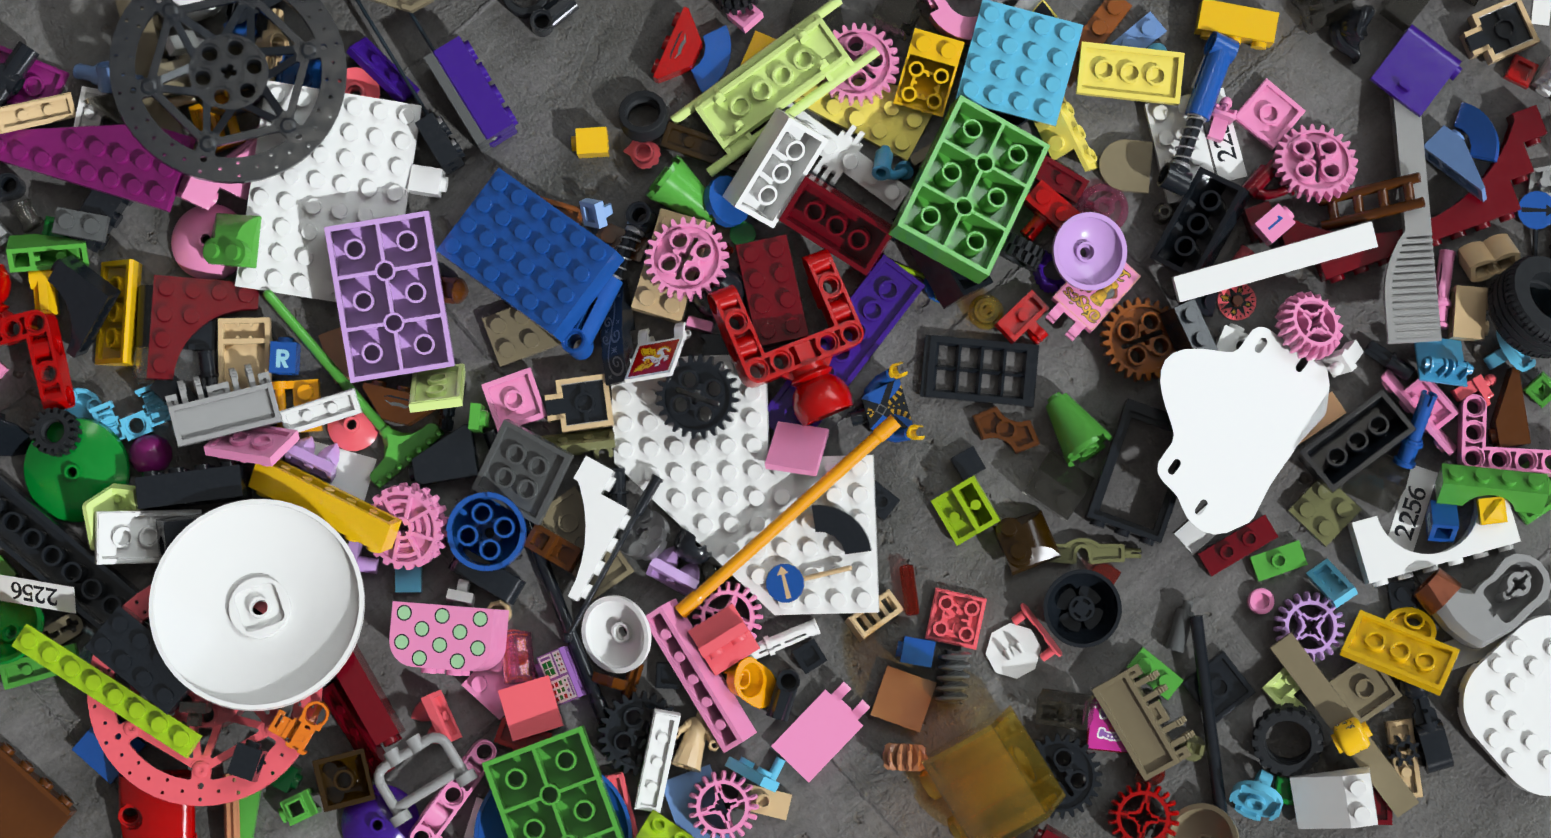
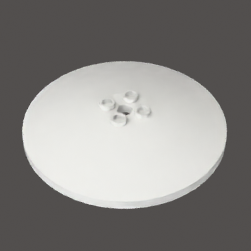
[149,499,365,711]

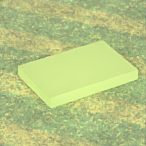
[409,363,466,413]

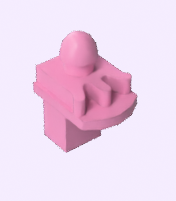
[1206,96,1237,143]

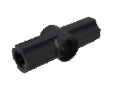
[0,41,39,107]

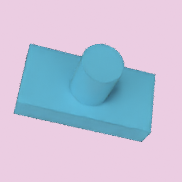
[1306,559,1358,608]

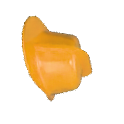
[723,657,776,709]

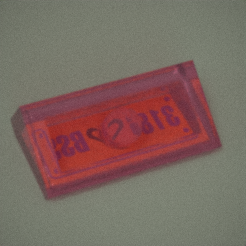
[501,629,536,685]

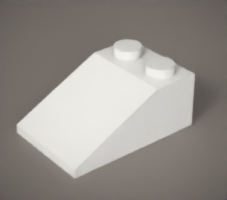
[1290,766,1378,829]

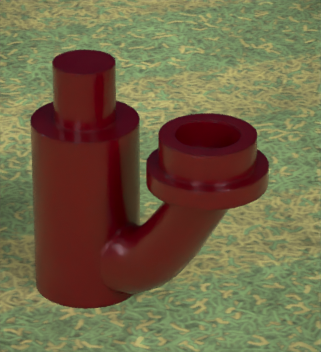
[1242,159,1295,200]

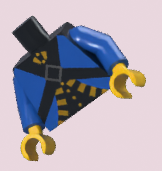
[849,362,925,443]

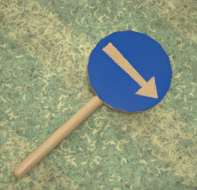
[766,564,852,603]

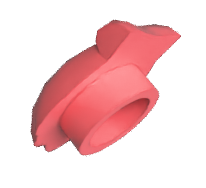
[623,140,661,169]

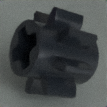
[1386,735,1420,767]

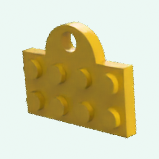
[1340,607,1460,696]

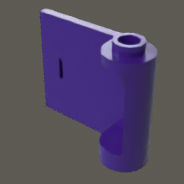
[1370,24,1462,117]

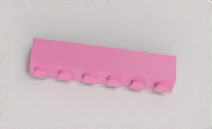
[646,598,757,753]

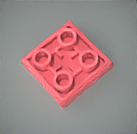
[925,588,987,650]
[498,675,564,741]

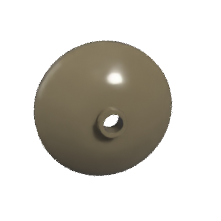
[1165,803,1239,838]

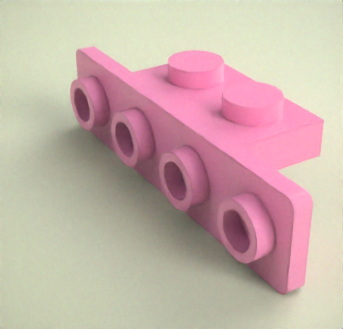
[1381,369,1460,456]

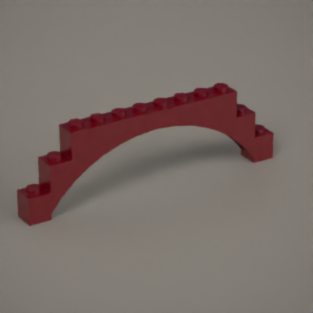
[1241,105,1548,284]

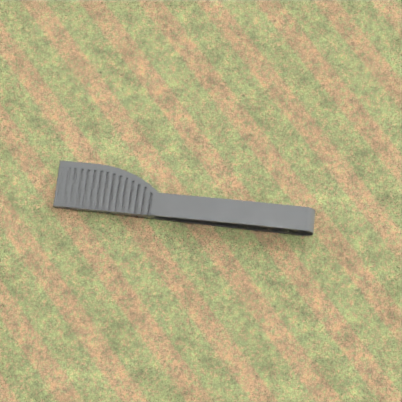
[1383,95,1442,344]

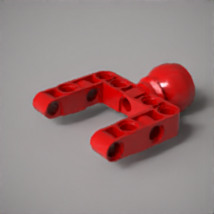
[707,249,864,426]
[0,264,75,410]

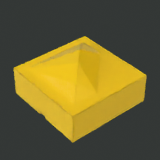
[1476,497,1508,525]

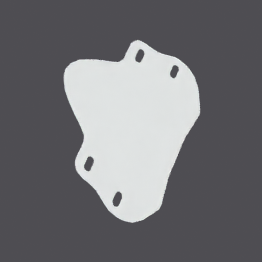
[1157,327,1330,534]

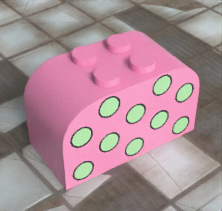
[389,601,509,676]

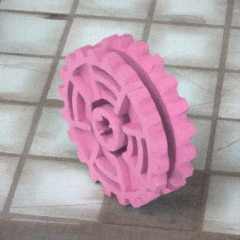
[371,482,449,570]

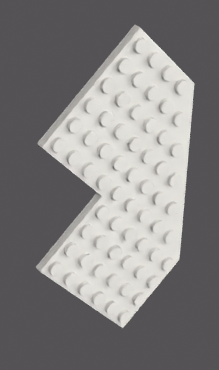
[611,355,880,615]

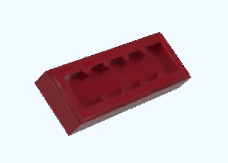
[1197,515,1278,577]

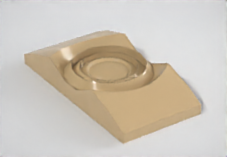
[218,317,273,392]

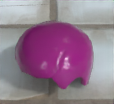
[129,435,172,472]

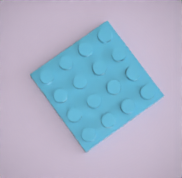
[955,0,1084,127]

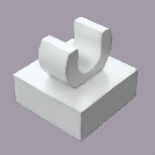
[446,579,475,607]

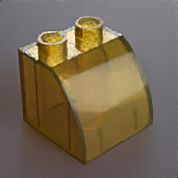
[920,705,1066,838]

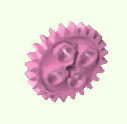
[821,23,900,106]
[1273,124,1358,203]
[644,217,730,302]

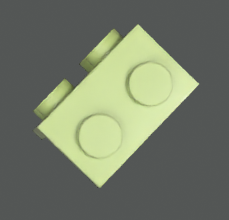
[82,483,140,551]

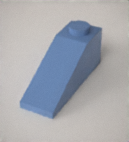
[1424,125,1487,202]

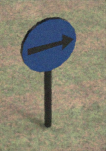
[1517,191,1551,256]

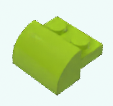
[931,475,1001,546]

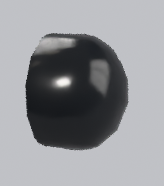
[674,527,712,564]

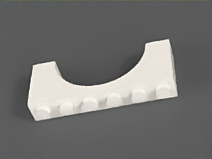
[1347,495,1521,587]

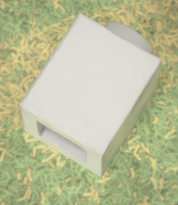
[407,164,448,198]

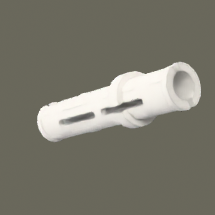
[747,618,821,659]

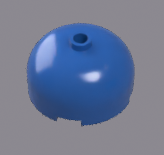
[446,492,527,571]

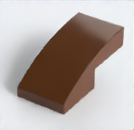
[524,524,583,573]

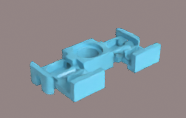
[88,384,171,441]

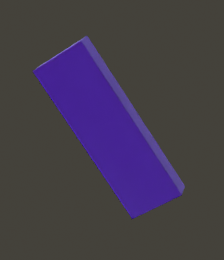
[346,36,420,103]

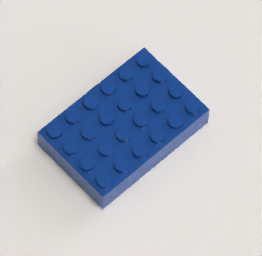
[436,168,625,343]

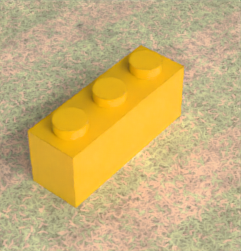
[1194,0,1279,50]

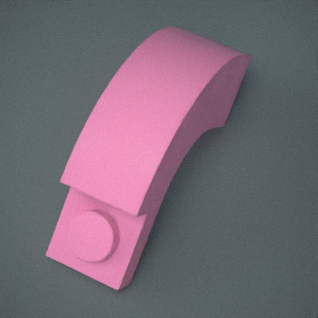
[925,0,978,45]

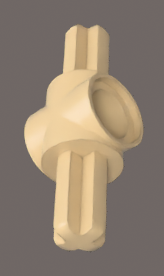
[255,8,289,81]

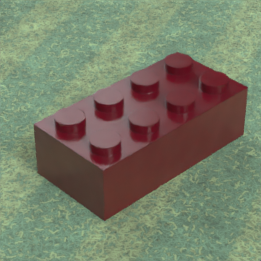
[779,173,892,276]
[735,234,809,349]

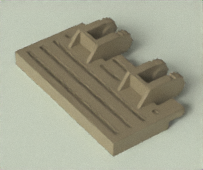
[1092,663,1195,781]

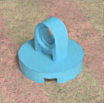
[1483,330,1536,372]
[1229,769,1283,821]

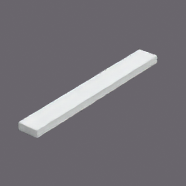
[1171,221,1378,302]

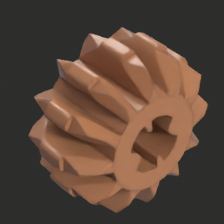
[882,743,927,771]

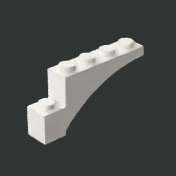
[568,456,631,602]

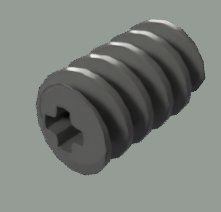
[935,650,972,704]

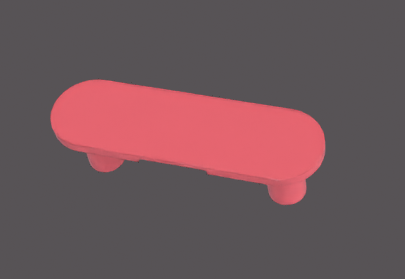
[1011,603,1062,662]

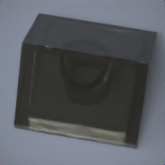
[1342,454,1410,513]

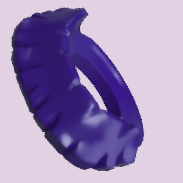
[1033,250,1066,293]

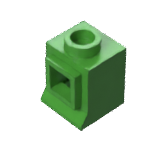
[278,787,322,826]

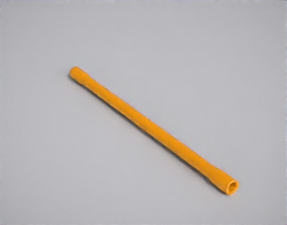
[675,415,901,618]

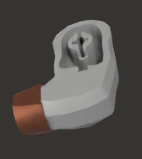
[1413,553,1551,649]

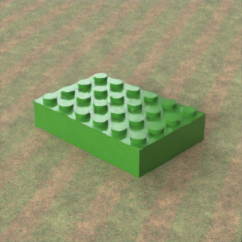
[888,95,1050,284]
[482,725,625,838]

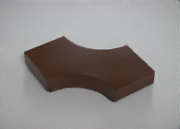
[972,406,1040,454]

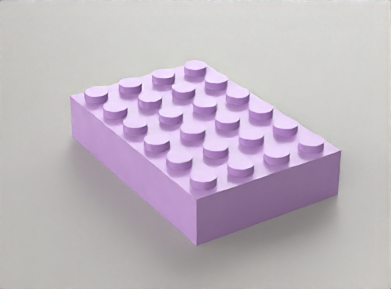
[324,211,455,383]

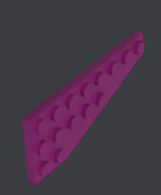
[0,124,196,213]

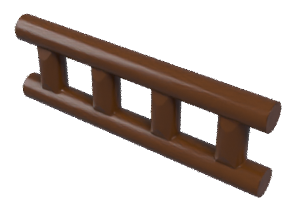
[1318,172,1425,230]

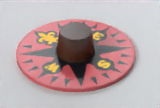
[1217,284,1256,320]

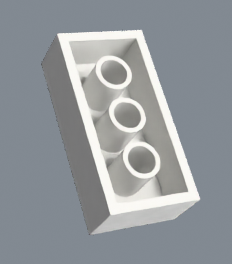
[722,108,828,228]

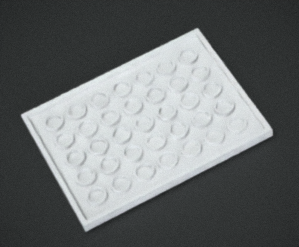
[235,80,422,302]

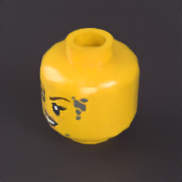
[1331,717,1373,756]

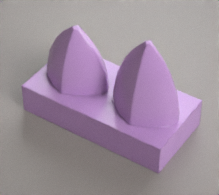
[285,436,340,483]
[646,546,700,596]

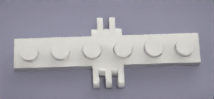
[782,102,910,210]

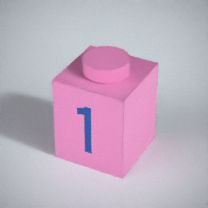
[1251,203,1295,246]

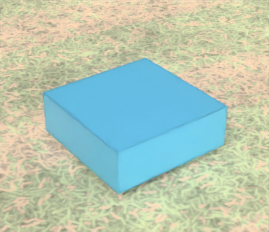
[395,566,422,593]

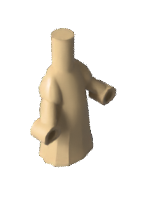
[671,711,719,773]

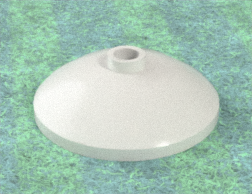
[581,595,651,673]

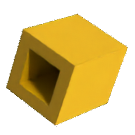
[571,127,609,158]

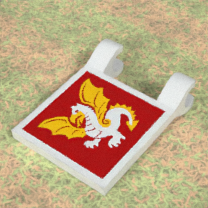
[624,322,691,384]

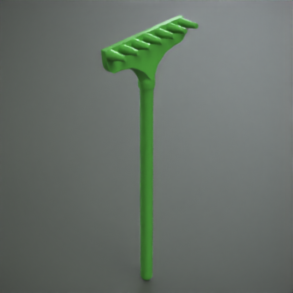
[263,289,444,489]

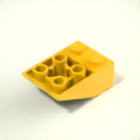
[893,28,965,117]

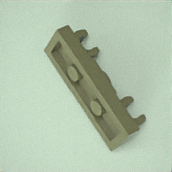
[541,428,615,459]

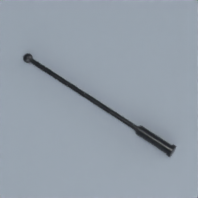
[562,474,664,643]

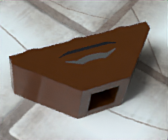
[363,379,438,426]

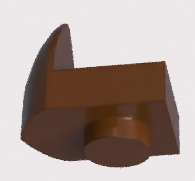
[440,276,469,304]

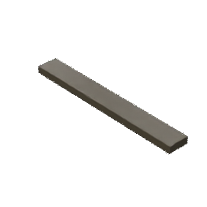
[1270,632,1419,818]

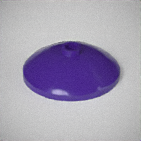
[341,785,419,838]

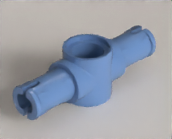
[73,61,144,93]

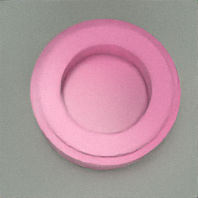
[1247,588,1274,614]

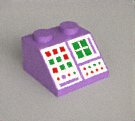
[535,646,587,706]

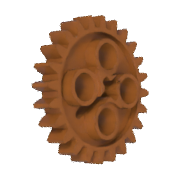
[1099,297,1176,382]

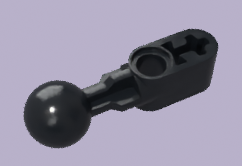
[1398,680,1454,774]

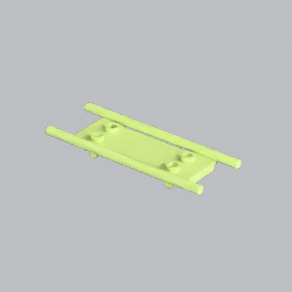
[670,0,880,177]

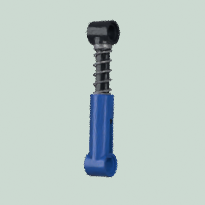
[1157,31,1240,196]
[561,201,658,360]

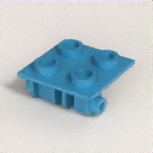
[1414,338,1474,387]

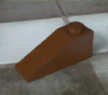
[1487,367,1531,448]

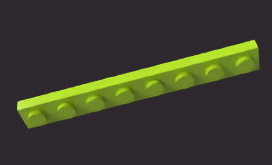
[12,623,202,758]

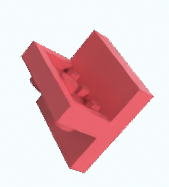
[688,603,760,676]

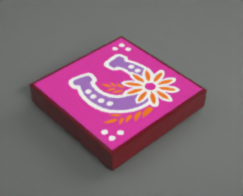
[1086,697,1128,753]

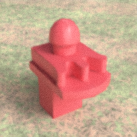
[1450,374,1497,407]

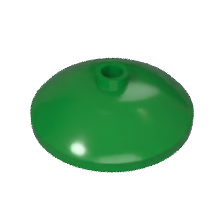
[0,601,44,665]

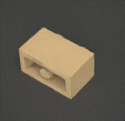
[1447,285,1489,342]

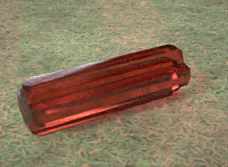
[899,564,919,616]

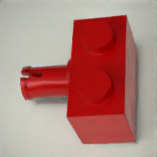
[1020,179,1081,242]

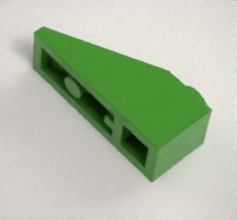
[6,234,89,273]

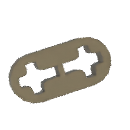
[42,614,86,646]

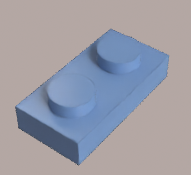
[1111,11,1167,49]

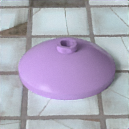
[1052,212,1127,291]

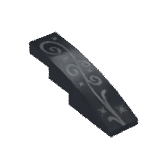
[601,279,636,386]

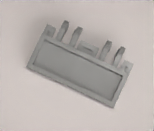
[165,364,282,448]

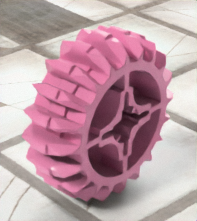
[1274,291,1343,361]
[692,581,763,639]
[688,770,759,838]

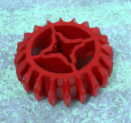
[1108,782,1179,838]

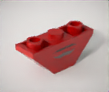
[651,7,703,83]

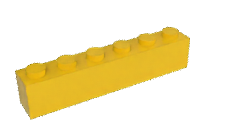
[248,459,402,553]

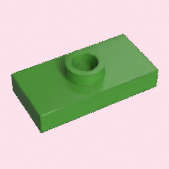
[1249,540,1308,582]

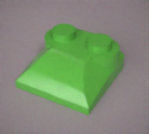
[203,213,262,268]

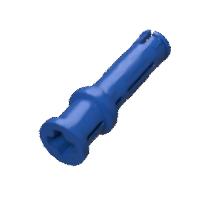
[1392,390,1438,469]

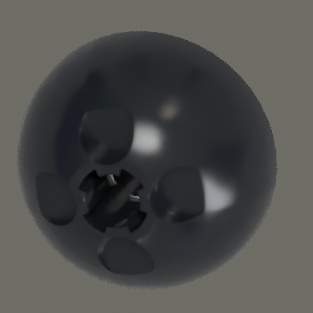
[1043,569,1122,648]

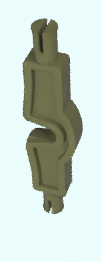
[1049,538,1141,565]

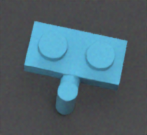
[725,756,786,792]

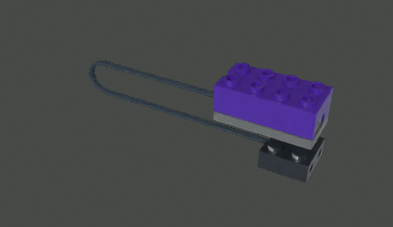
[355,0,519,175]

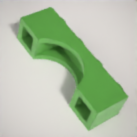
[1435,463,1549,514]

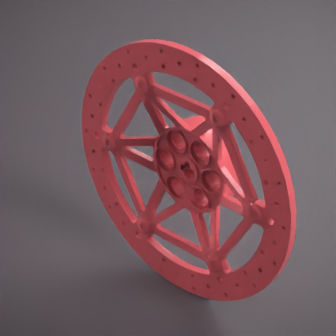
[87,585,323,806]

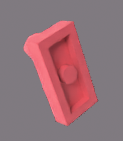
[411,690,462,744]

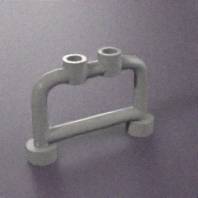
[374,732,478,828]

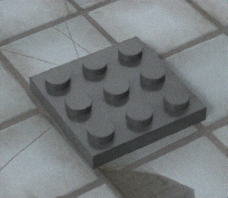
[471,419,574,525]

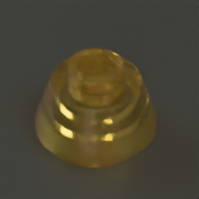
[968,294,1004,330]

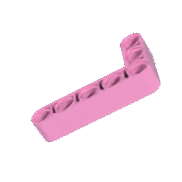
[1457,394,1551,477]

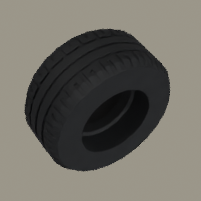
[1488,255,1551,359]

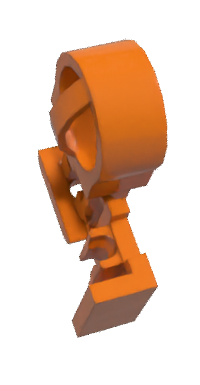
[268,700,330,755]

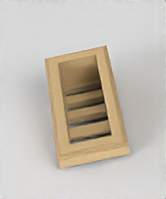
[845,589,904,642]

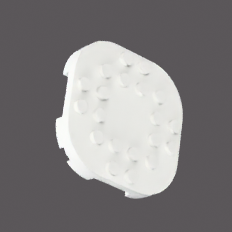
[1457,615,1551,796]

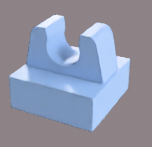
[579,198,613,229]

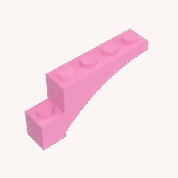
[176,124,260,210]

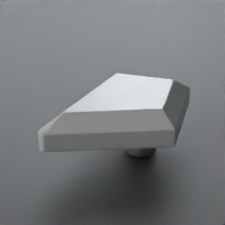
[1527,165,1551,196]

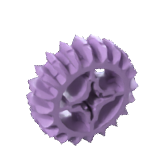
[1273,591,1345,661]

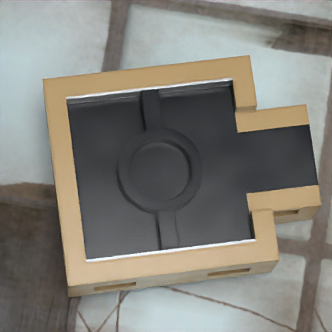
[1459,0,1540,65]
[544,374,615,433]

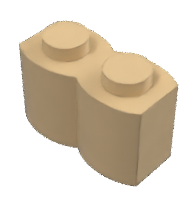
[1458,234,1520,282]

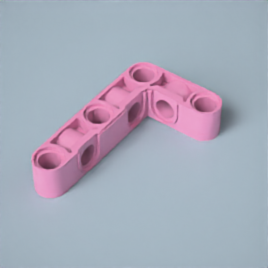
[408,739,497,838]

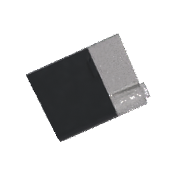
[133,285,216,385]

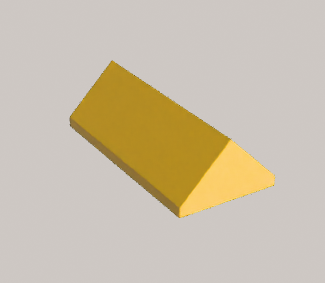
[95,259,142,367]

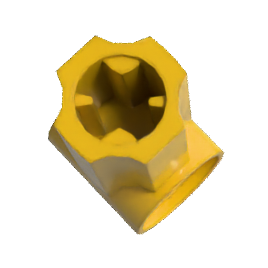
[28,270,60,317]

